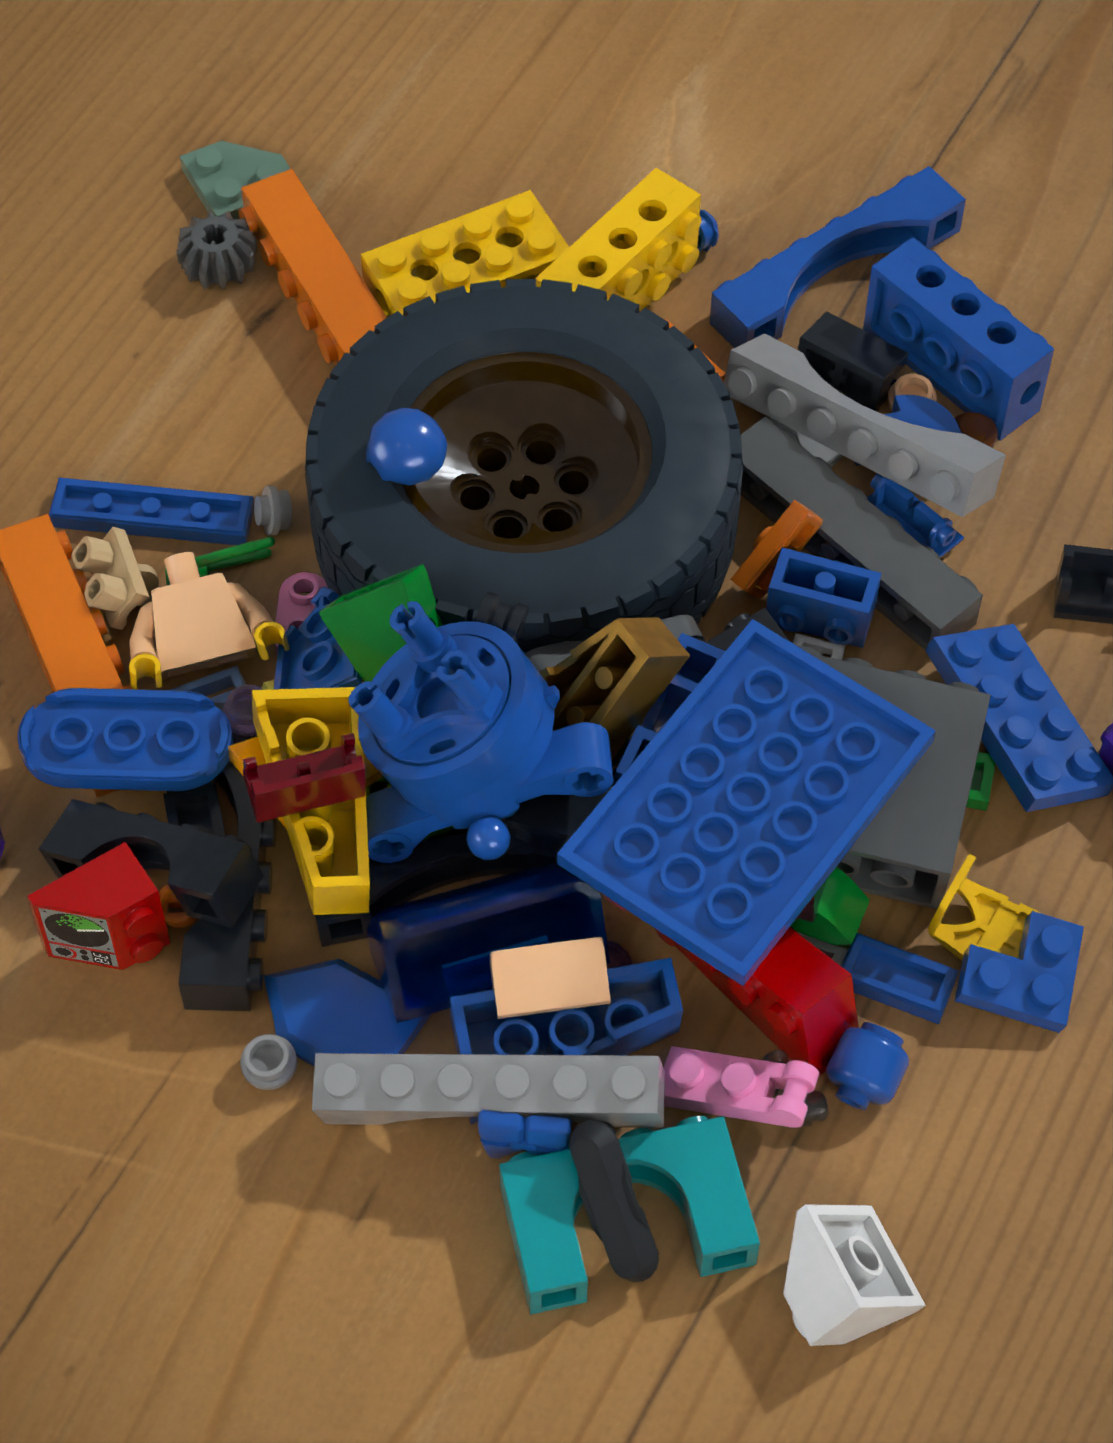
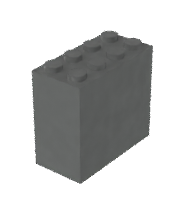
[798,646,991,909]

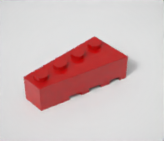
[654,927,859,1076]

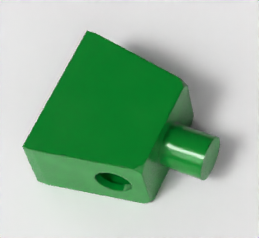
[319,564,443,682]

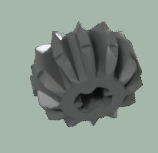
[176,210,257,290]

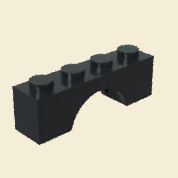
[38,799,264,928]

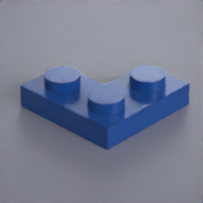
[955,911,1084,1033]

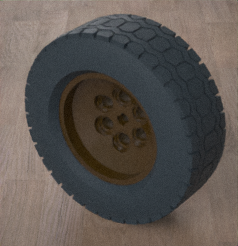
[305,279,743,653]

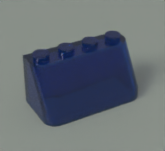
[367,863,610,1023]

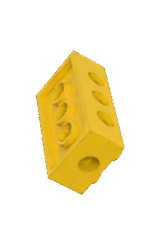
[535,168,702,312]
[361,190,569,318]

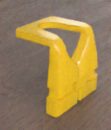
[927,854,1040,961]

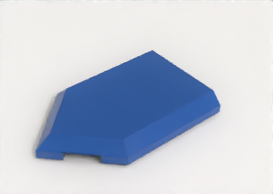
[274,587,362,689]
[263,958,433,1067]

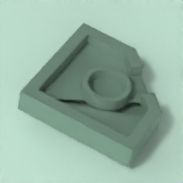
[180,141,291,220]

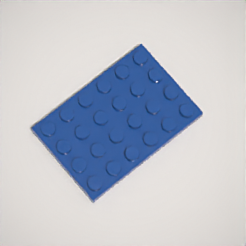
[557,619,936,986]

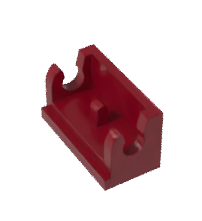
[243,733,366,823]

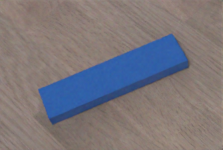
[49,478,254,545]

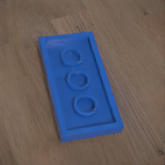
[925,624,1113,812]

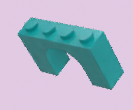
[499,1116,760,1315]

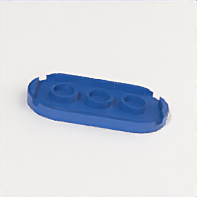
[18,688,233,791]

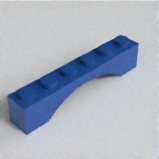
[709,166,966,348]

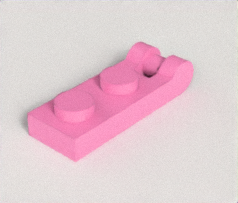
[664,1046,819,1128]

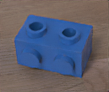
[766,548,882,648]

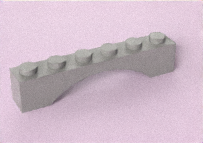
[724,333,1006,517]
[312,1053,665,1128]

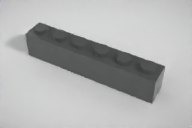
[741,416,983,650]

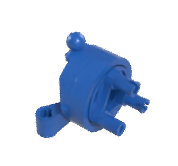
[348,601,613,863]

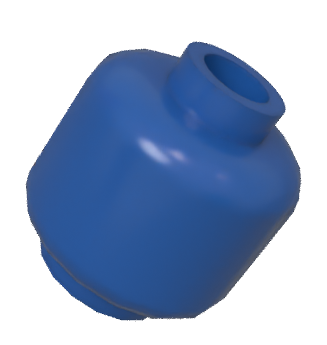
[826,1022,909,1111]

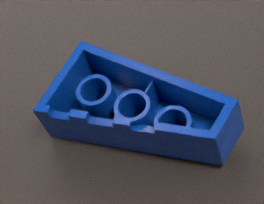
[450,958,683,1124]

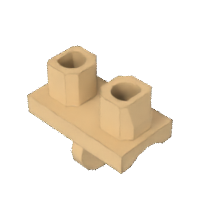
[71,527,159,630]

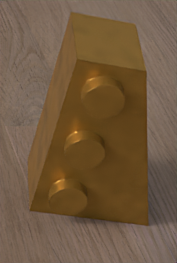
[539,617,690,761]

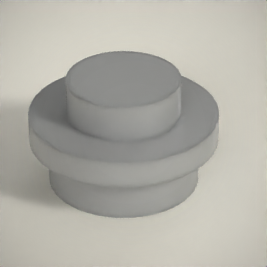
[254,485,292,535]
[240,1034,297,1090]

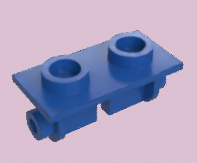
[867,474,964,558]

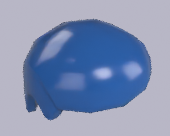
[365,407,447,486]

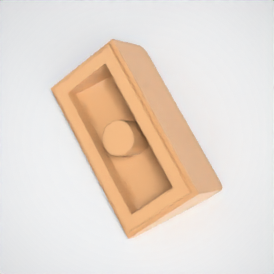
[490,937,611,1019]

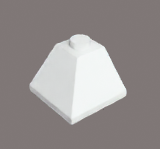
[783,1205,926,1346]

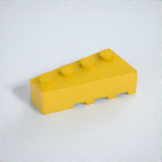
[251,687,370,915]

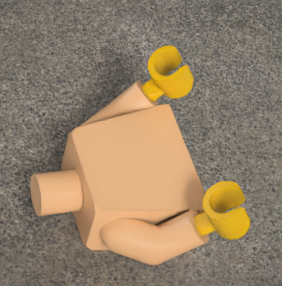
[129,552,290,690]

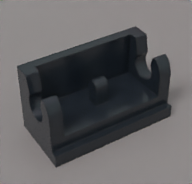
[797,311,909,412]
[1054,544,1113,624]

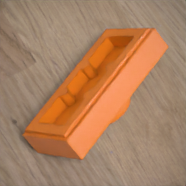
[730,499,823,599]

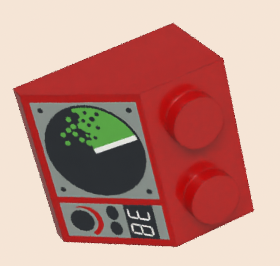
[27,842,171,970]

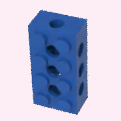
[863,237,1055,441]

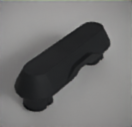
[569,1120,659,1282]

